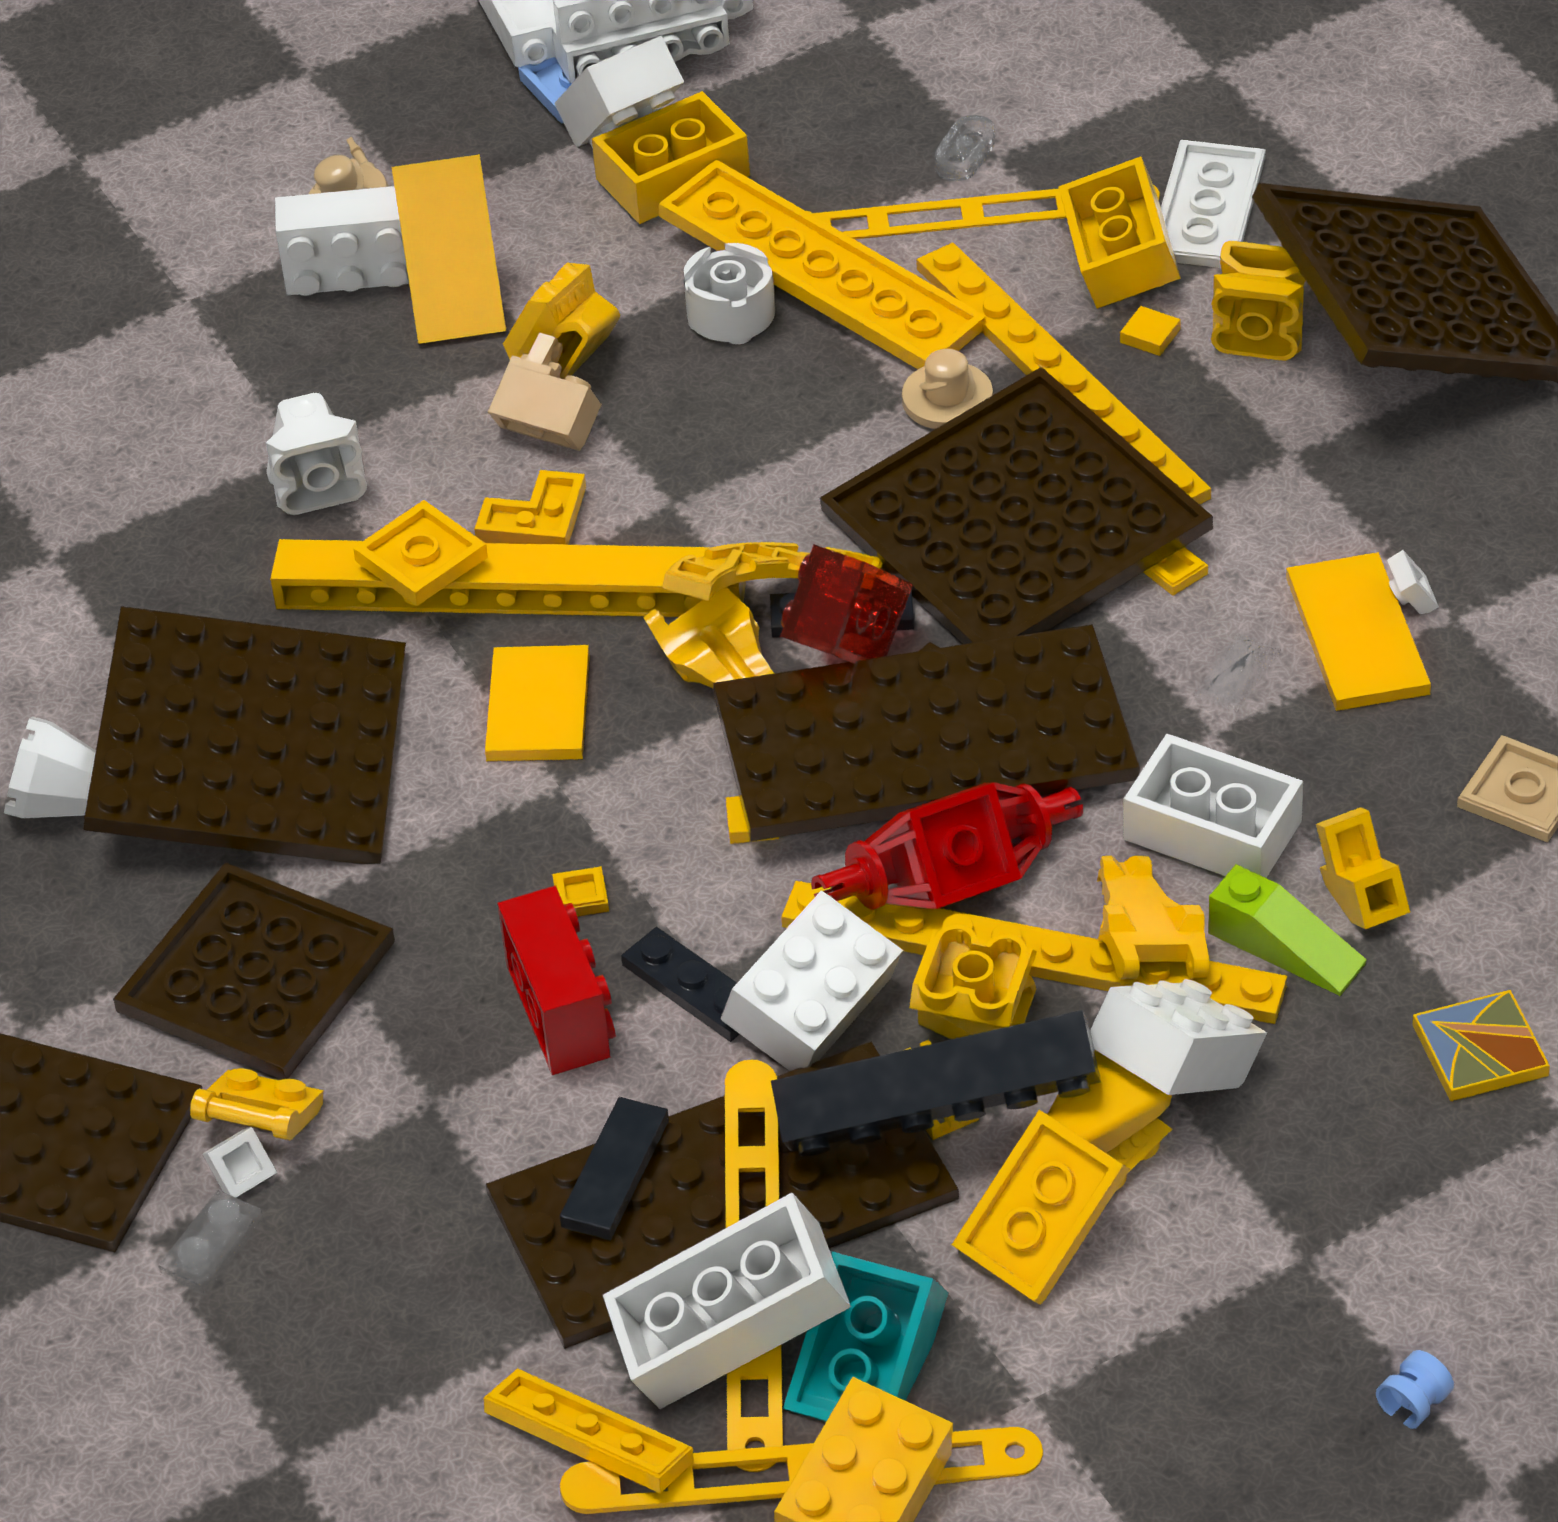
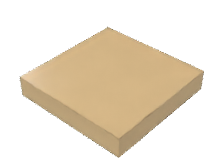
[1457,735,1558,842]

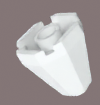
[4,717,96,818]

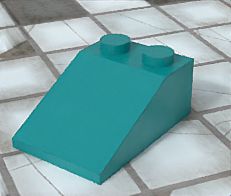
[783,1252,949,1422]

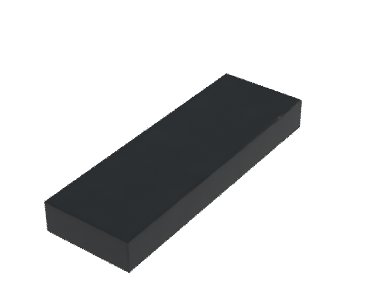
[560,1097,669,1240]

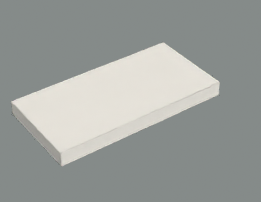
[1161,140,1266,268]

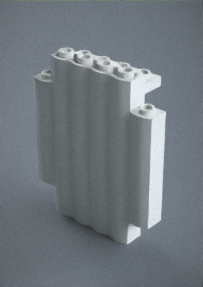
[479,0,753,83]

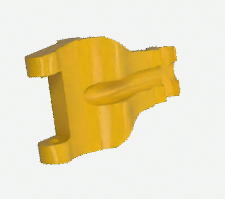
[643,587,774,688]
[1097,855,1209,979]

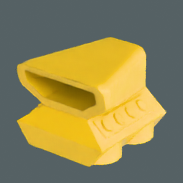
[1211,241,1306,361]
[503,262,620,380]
[909,924,1037,1040]
[1047,1049,1172,1191]

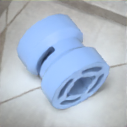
[1376,1350,1454,1429]

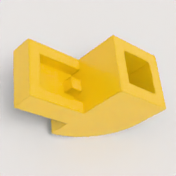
[1316,807,1410,929]

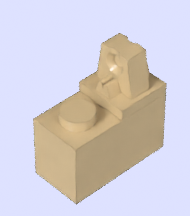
[488,333,602,451]

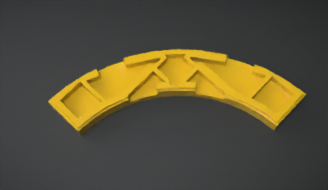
[662,542,882,601]

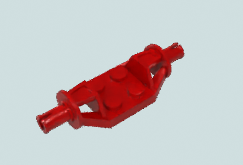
[811,782,1083,910]

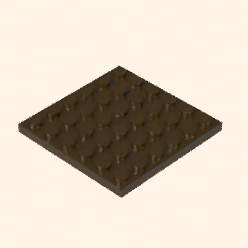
[1252,183,1558,383]
[820,367,1213,644]
[84,606,406,864]

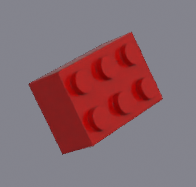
[497,885,616,1075]

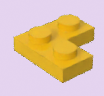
[474,470,586,545]

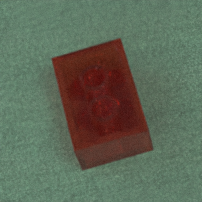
[780,544,913,664]

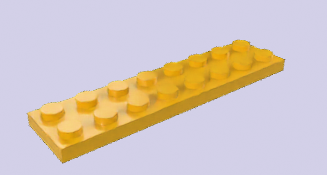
[659,159,986,369]

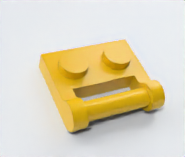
[190,1068,324,1141]

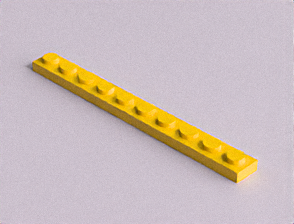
[916,242,1211,504]
[781,881,1287,1024]

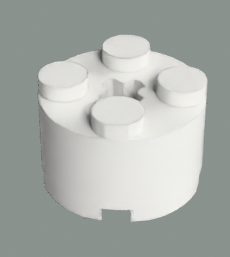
[684,243,775,344]

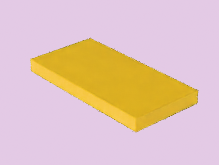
[391,154,506,344]
[1286,552,1431,711]

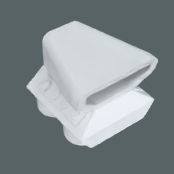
[266,393,367,515]

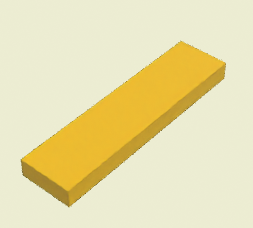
[483,1368,694,1493]

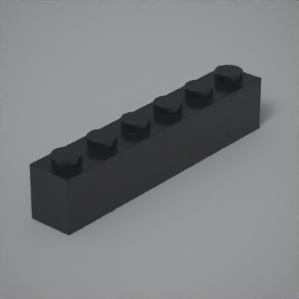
[771,1010,1101,1156]

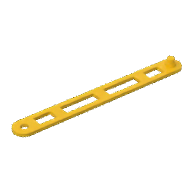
[806,185,1160,239]
[725,1060,783,1472]
[560,1427,1043,1514]

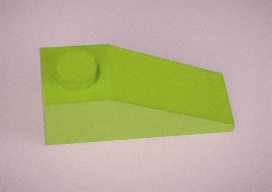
[1208,864,1367,996]

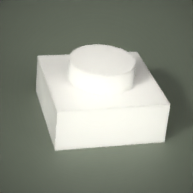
[1387,550,1439,614]
[202,1127,277,1199]

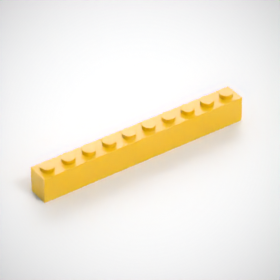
[270,539,746,617]

